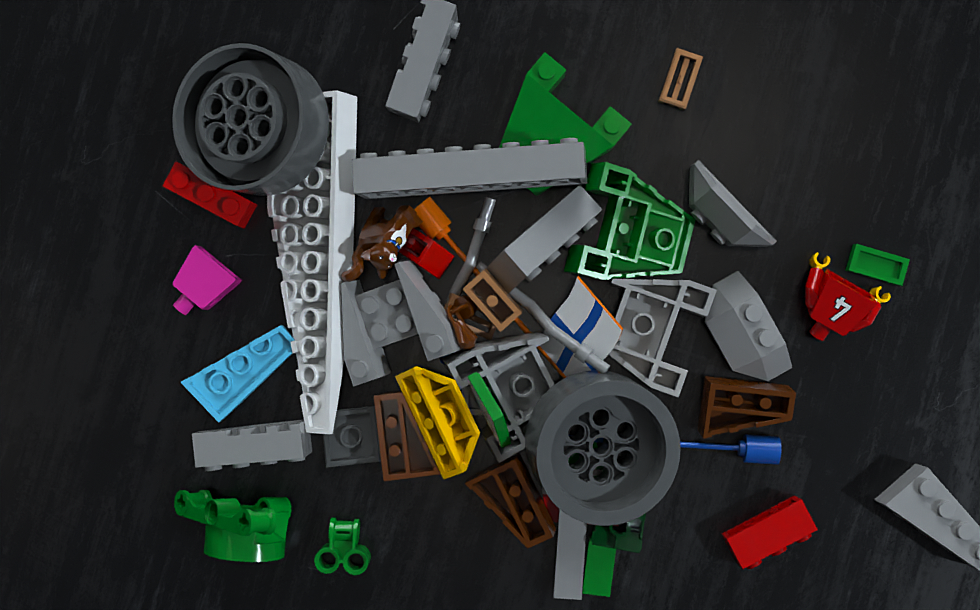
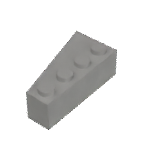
[386,0,461,123]
[486,185,602,293]
[192,419,312,471]
[874,463,980,571]

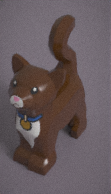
[340,205,423,282]

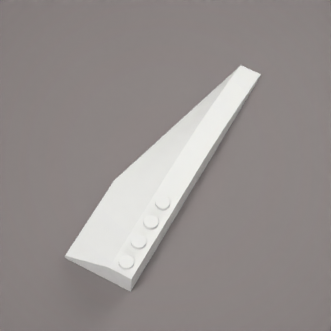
[267,91,357,434]

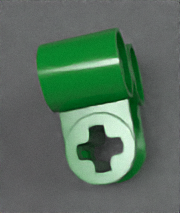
[314,517,371,575]

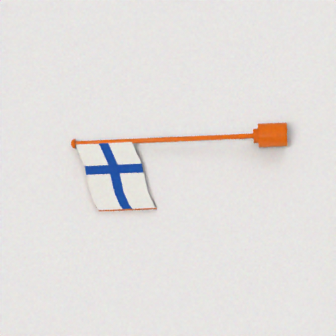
[414,197,623,379]

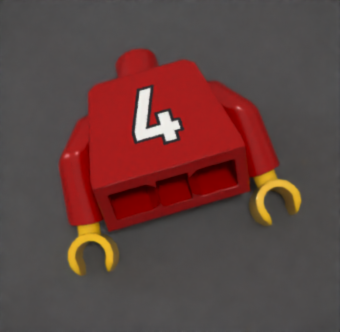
[805,252,891,341]

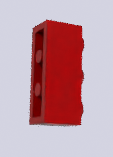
[163,162,257,229]
[721,495,818,569]

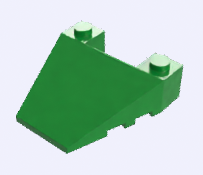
[499,52,632,197]
[564,162,696,280]

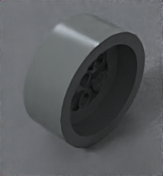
[172,43,329,196]
[525,370,680,526]

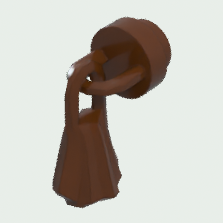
[446,295,478,350]

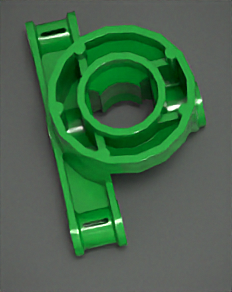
[174,490,291,562]

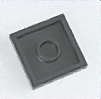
[323,406,381,467]

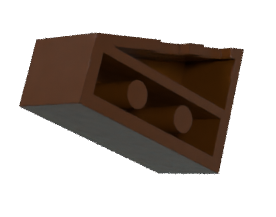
[698,376,796,439]
[374,391,441,481]
[465,454,556,549]

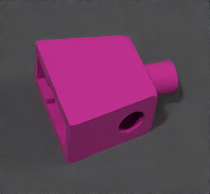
[172,245,242,315]

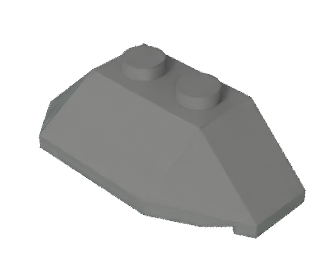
[689,160,777,247]
[705,271,792,381]

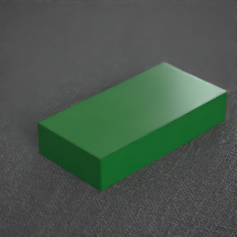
[845,244,910,286]
[582,536,616,597]

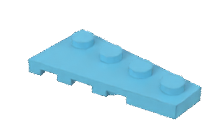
[181,325,295,422]

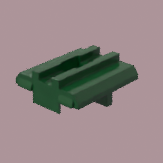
[591,513,646,553]

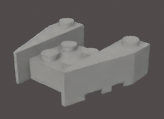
[341,260,464,386]
[608,279,717,397]
[442,331,555,463]

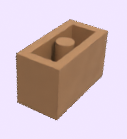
[463,268,523,332]

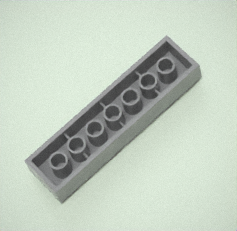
[352,138,587,199]

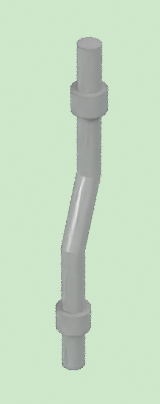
[438,197,496,359]
[476,262,610,374]

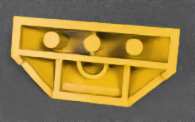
[395,366,480,479]

